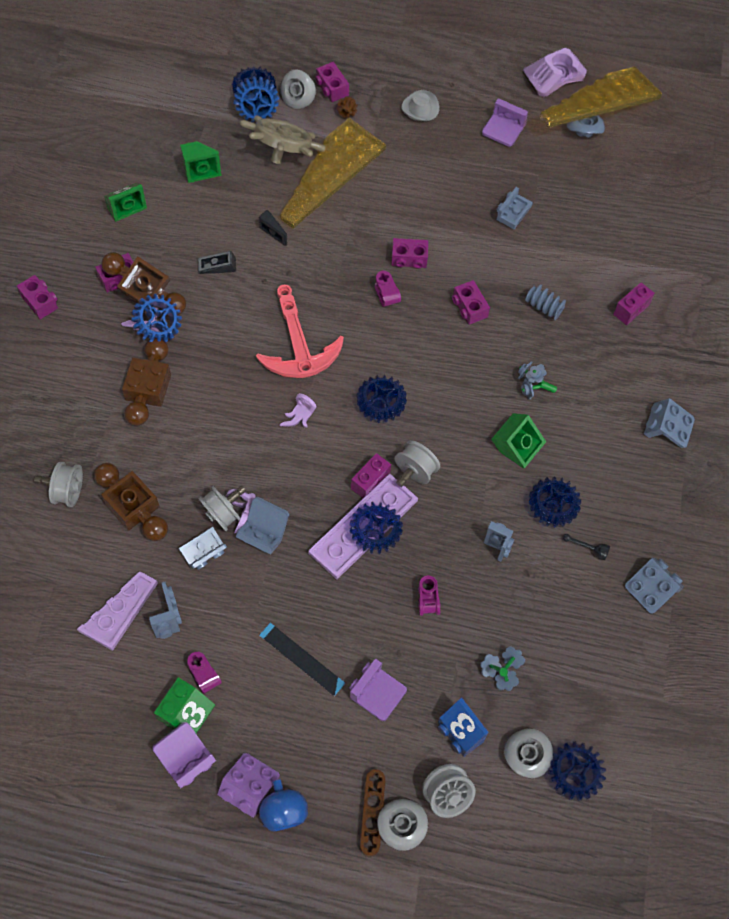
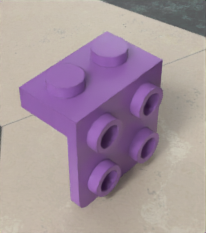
[482,98,528,147]
[349,659,407,721]
[152,722,216,788]
[217,753,279,818]

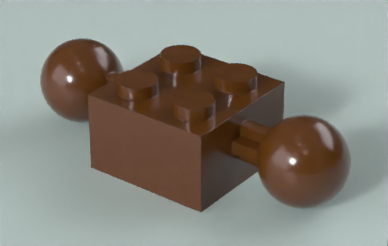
[101,252,186,315]
[122,338,171,426]
[94,463,168,541]

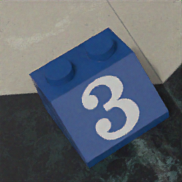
[438,698,488,757]

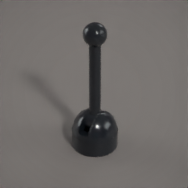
[563,534,611,561]

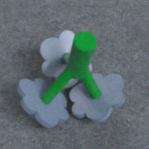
[518,362,557,399]
[480,646,525,691]

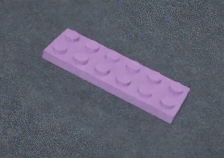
[308,474,418,579]

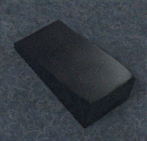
[259,210,287,246]
[198,251,236,274]

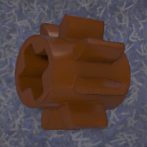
[337,96,358,118]

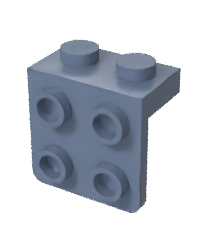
[644,398,695,448]
[236,497,289,554]
[625,558,684,613]
[149,582,182,639]

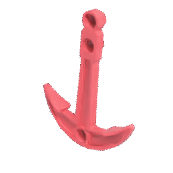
[256,285,344,378]

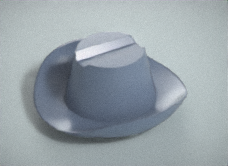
[567,110,605,137]

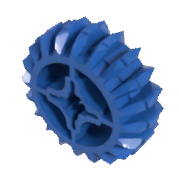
[234,76,279,123]
[131,294,182,342]

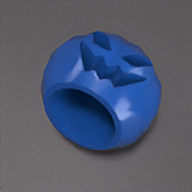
[259,779,308,832]

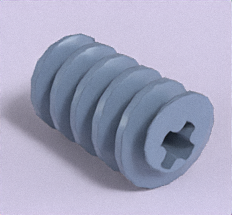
[525,284,566,320]

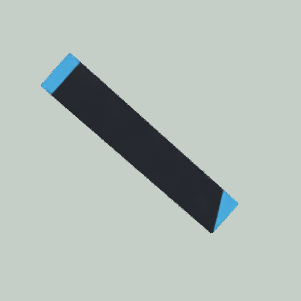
[260,623,345,696]

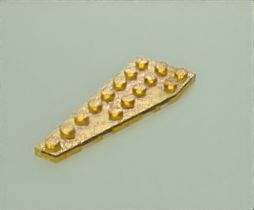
[540,67,662,128]
[280,118,386,228]

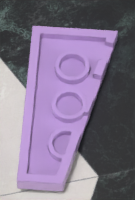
[77,572,158,651]

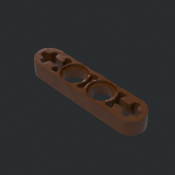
[360,769,385,857]

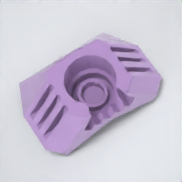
[523,48,587,97]

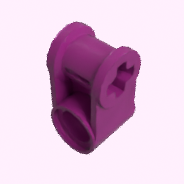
[374,271,401,307]
[418,575,440,616]
[187,652,222,694]

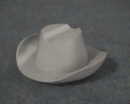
[281,69,316,109]
[402,90,439,121]
[504,729,553,778]
[378,799,428,851]

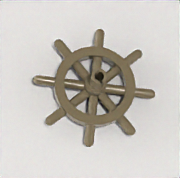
[240,115,326,164]

